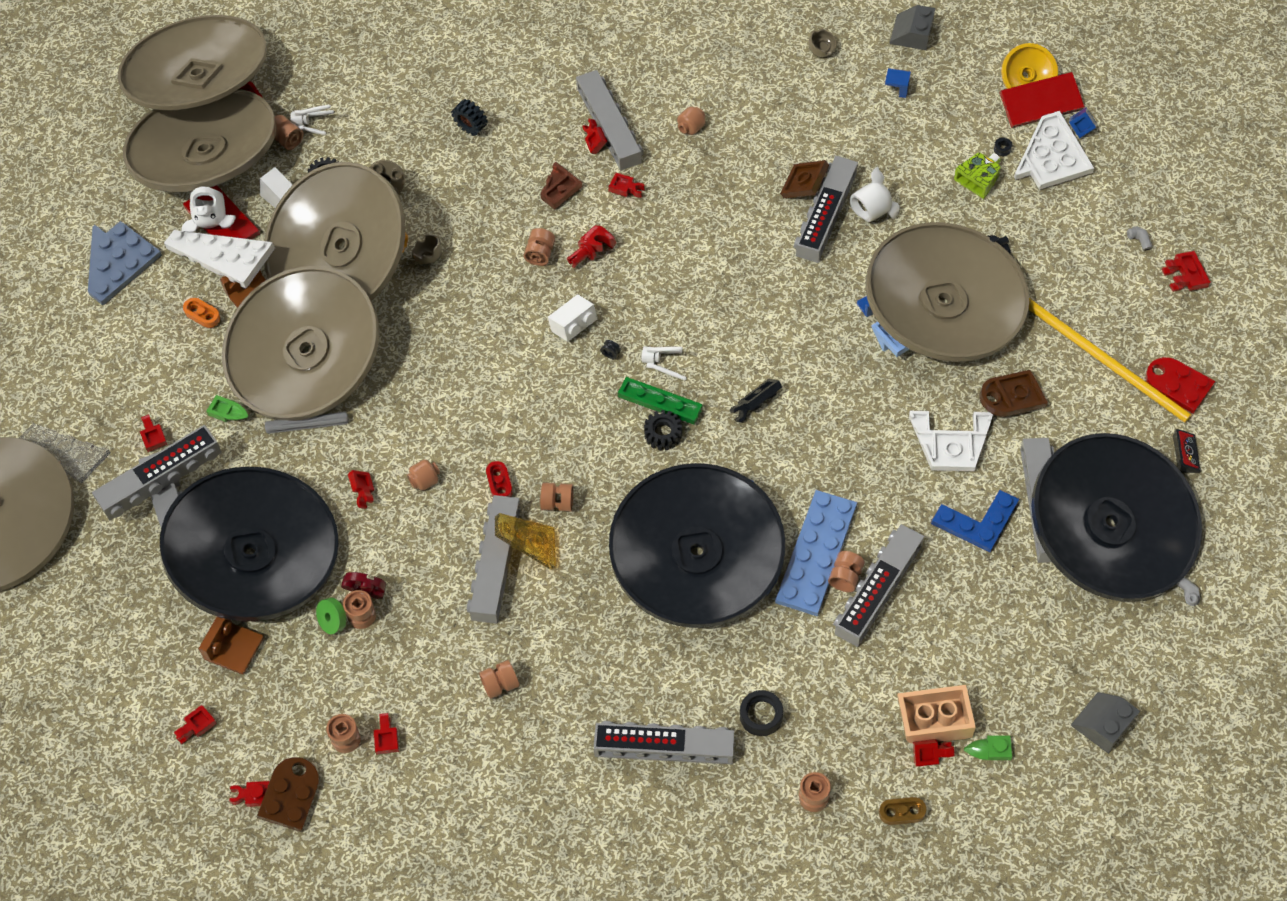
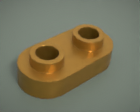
[879,797,927,825]

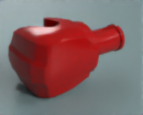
[566,225,616,268]

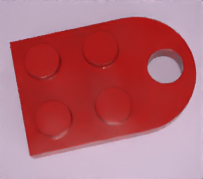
[1145,357,1215,414]

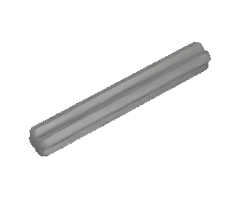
[265,412,348,434]

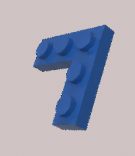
[931,490,1019,552]

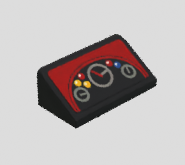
[1173,429,1201,473]

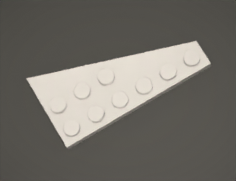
[164,230,275,289]

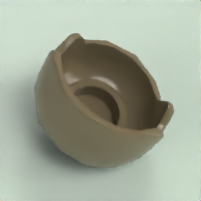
[808,28,837,57]
[412,234,442,265]

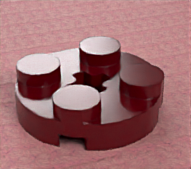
[341,572,387,599]

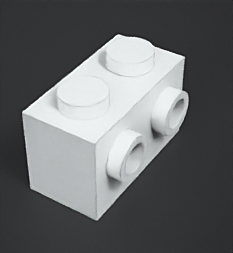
[548,294,597,342]

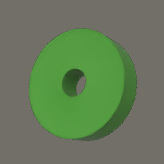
[316,598,346,634]

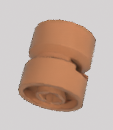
[274,115,304,150]
[523,228,555,266]
[540,482,574,512]
[828,551,865,592]
[343,590,376,629]
[479,660,520,699]
[326,714,361,753]
[799,772,831,812]

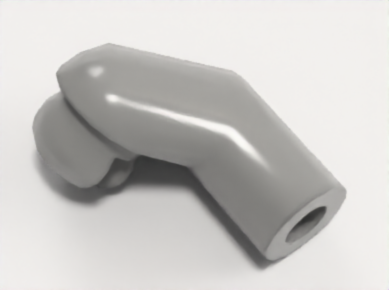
[1176,577,1200,606]

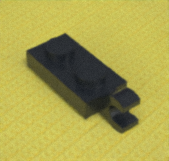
[729,379,782,422]

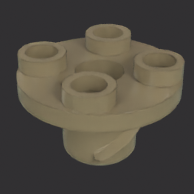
[369,160,405,194]

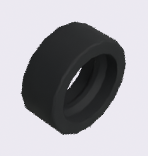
[740,690,783,736]

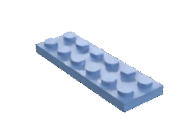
[775,490,857,616]

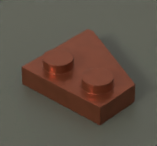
[540,162,582,210]

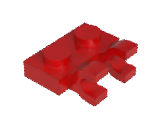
[1162,251,1211,292]

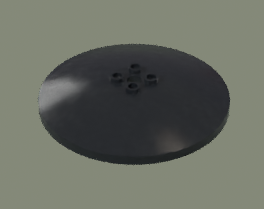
[1031,433,1202,602]
[609,463,785,628]
[160,466,338,621]

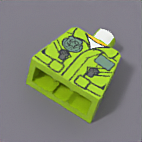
[954,153,1001,199]

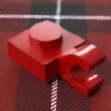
[139,414,168,452]
[347,470,374,509]
[174,705,217,745]
[373,713,399,755]
[913,739,955,767]

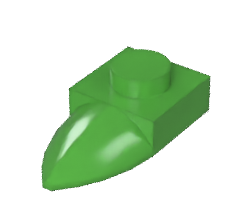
[206,395,248,422]
[964,736,1012,760]

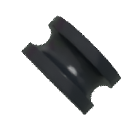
[994,137,1012,157]
[600,340,621,360]

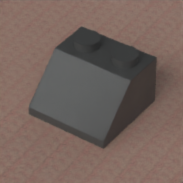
[889,5,935,50]
[1071,692,1140,754]

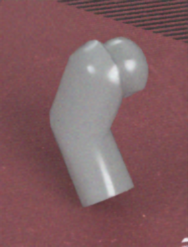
[1127,226,1153,251]

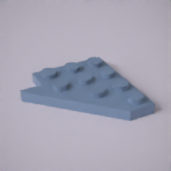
[88,221,162,305]

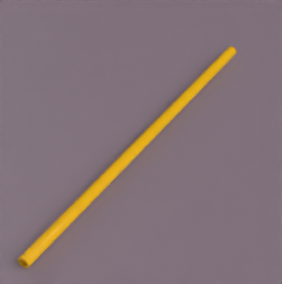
[1028,298,1192,423]

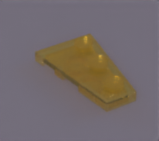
[495,513,556,570]

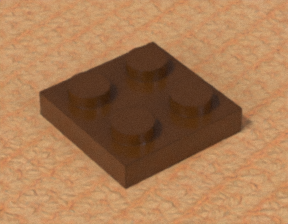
[780,160,829,198]

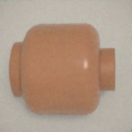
[677,106,705,135]
[407,459,440,491]

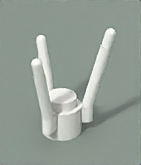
[291,104,334,135]
[642,346,687,381]

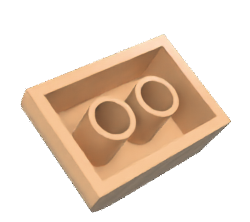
[897,685,976,744]

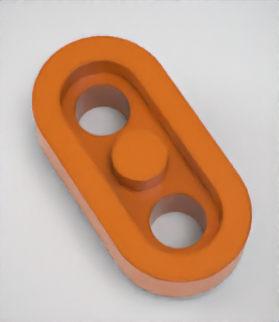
[183,298,220,328]

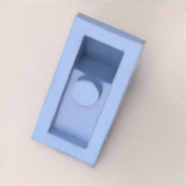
[872,322,909,357]

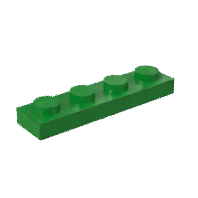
[618,377,703,425]

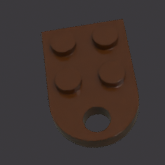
[979,370,1048,417]
[257,757,319,832]

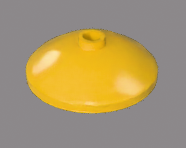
[1001,43,1058,89]

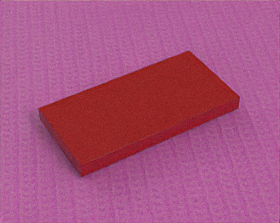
[999,72,1084,128]
[183,185,260,240]

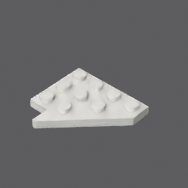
[1014,111,1094,190]

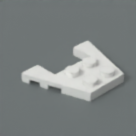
[909,411,993,471]

